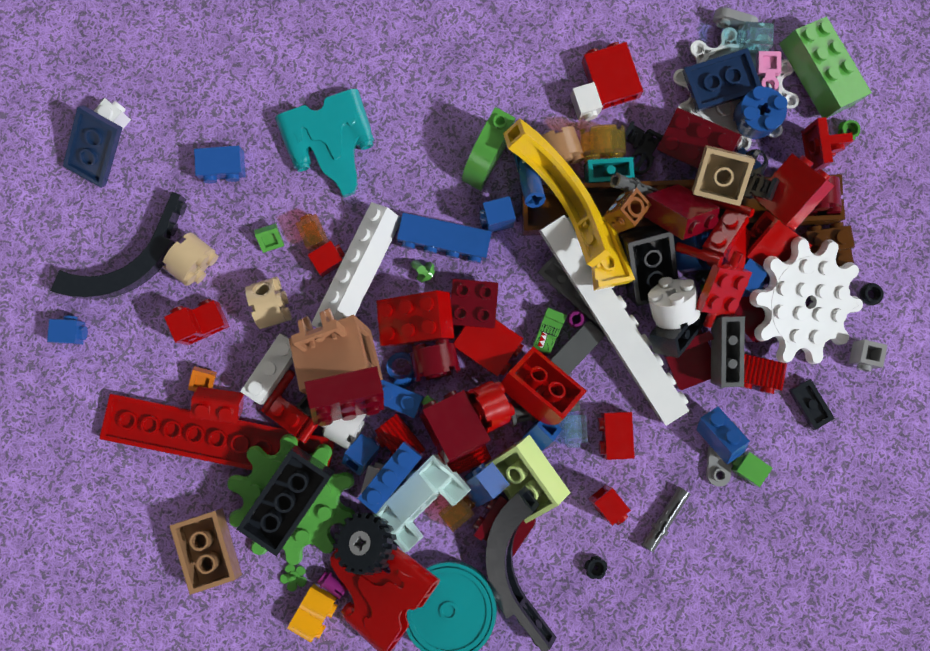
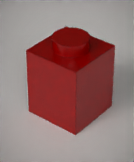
[308,241,345,277]

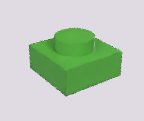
[254,223,284,253]

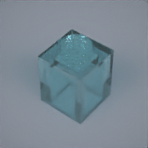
[736,21,774,54]
[559,415,588,448]

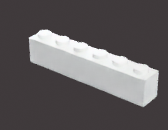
[311,202,402,328]

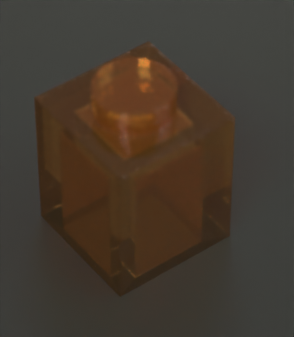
[295,214,329,251]
[438,495,475,532]

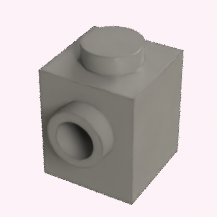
[849,340,888,372]

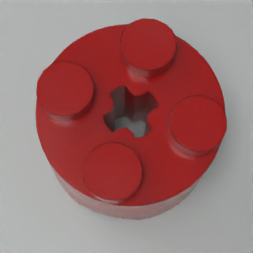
[465,381,515,433]

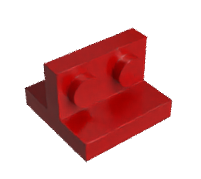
[801,117,853,171]

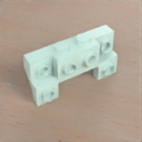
[373,454,471,552]

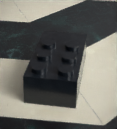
[236,445,335,557]

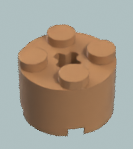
[541,126,585,164]

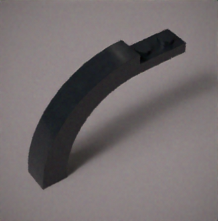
[50,192,187,300]
[486,486,557,651]

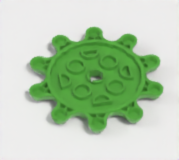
[227,434,355,565]

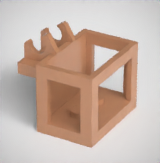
[289,308,383,395]

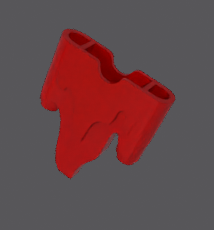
[330,547,440,651]

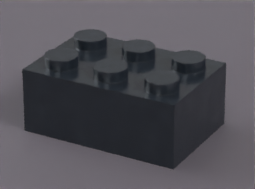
[618,224,678,307]

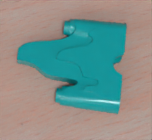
[275,89,374,198]

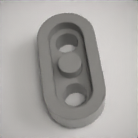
[713,8,758,35]
[706,445,732,487]

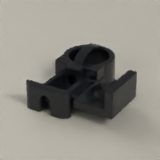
[621,121,663,175]
[744,149,779,201]

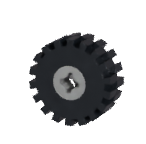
[333,513,397,576]

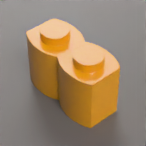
[287,583,338,643]

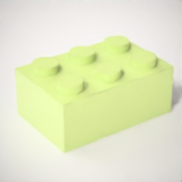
[485,435,571,523]

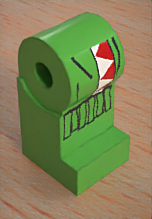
[533,308,567,354]

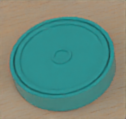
[406,561,497,651]

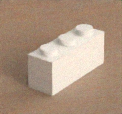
[240,334,293,405]

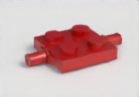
[696,250,752,328]

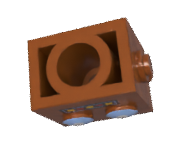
[603,188,651,233]

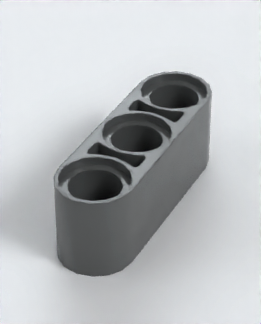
[551,320,605,375]

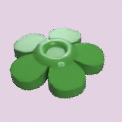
[280,564,307,591]

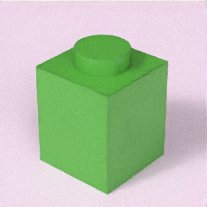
[731,451,773,487]

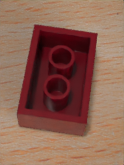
[657,107,743,169]
[304,366,384,426]

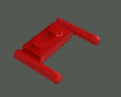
[675,198,755,265]
[261,370,318,444]

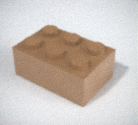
[170,508,242,595]

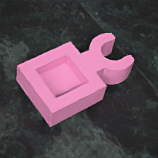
[756,51,781,90]

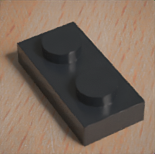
[788,379,835,430]

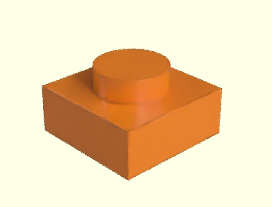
[188,366,217,392]

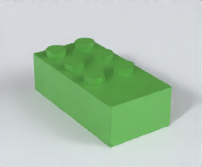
[779,16,872,118]

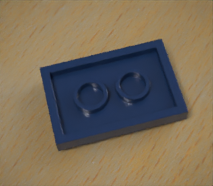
[682,48,762,112]
[63,105,123,188]

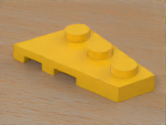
[591,217,635,291]

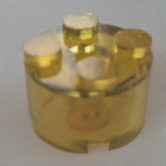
[579,124,626,163]

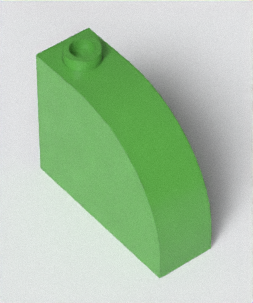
[462,107,515,191]

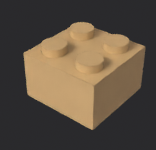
[692,145,755,206]

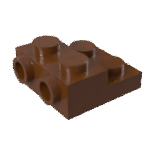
[801,222,855,267]

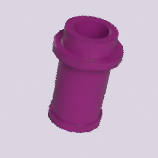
[567,310,585,328]
[317,571,347,600]

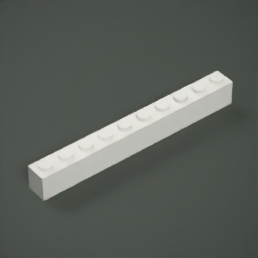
[539,215,689,426]

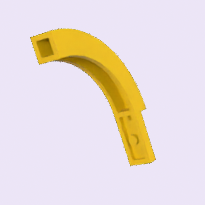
[503,118,611,268]

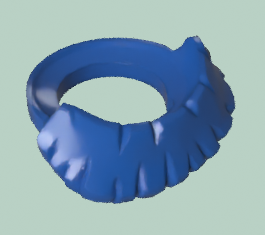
[386,352,415,388]

